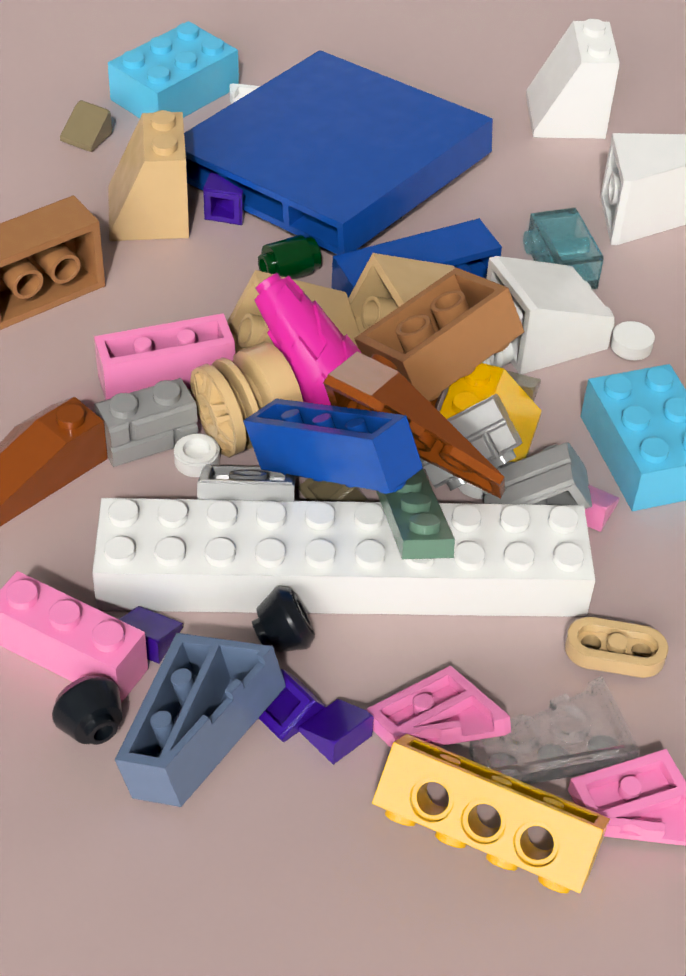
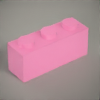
[94,313,235,400]
[0,571,148,703]

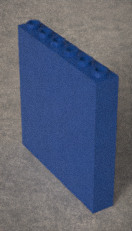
[184,50,493,255]

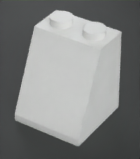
[526,19,620,139]
[600,133,686,245]
[486,256,615,374]

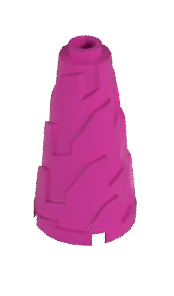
[254,273,362,405]

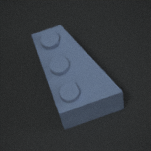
[115,633,286,807]

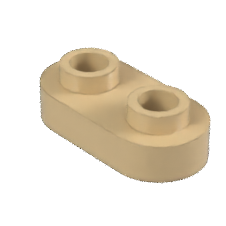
[565,617,669,678]

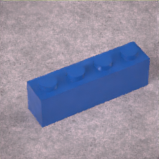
[331,218,502,298]
[243,398,423,494]

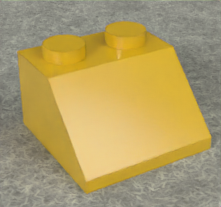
[440,363,542,466]

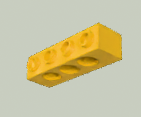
[372,734,610,893]

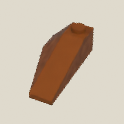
[323,351,505,499]
[0,397,108,526]

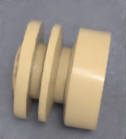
[190,341,303,458]

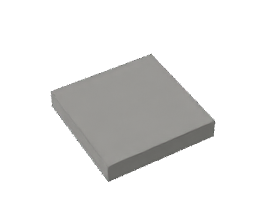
[197,465,295,502]

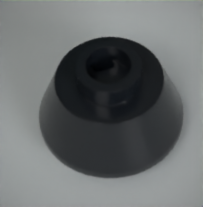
[252,586,315,652]
[52,675,123,745]

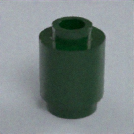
[258,235,321,279]

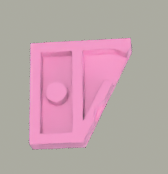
[365,666,511,747]
[568,749,686,846]

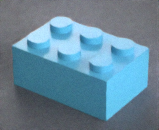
[108,21,239,118]
[580,364,686,511]

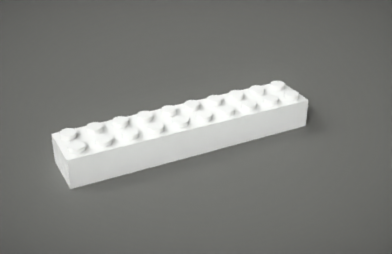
[92,498,595,617]

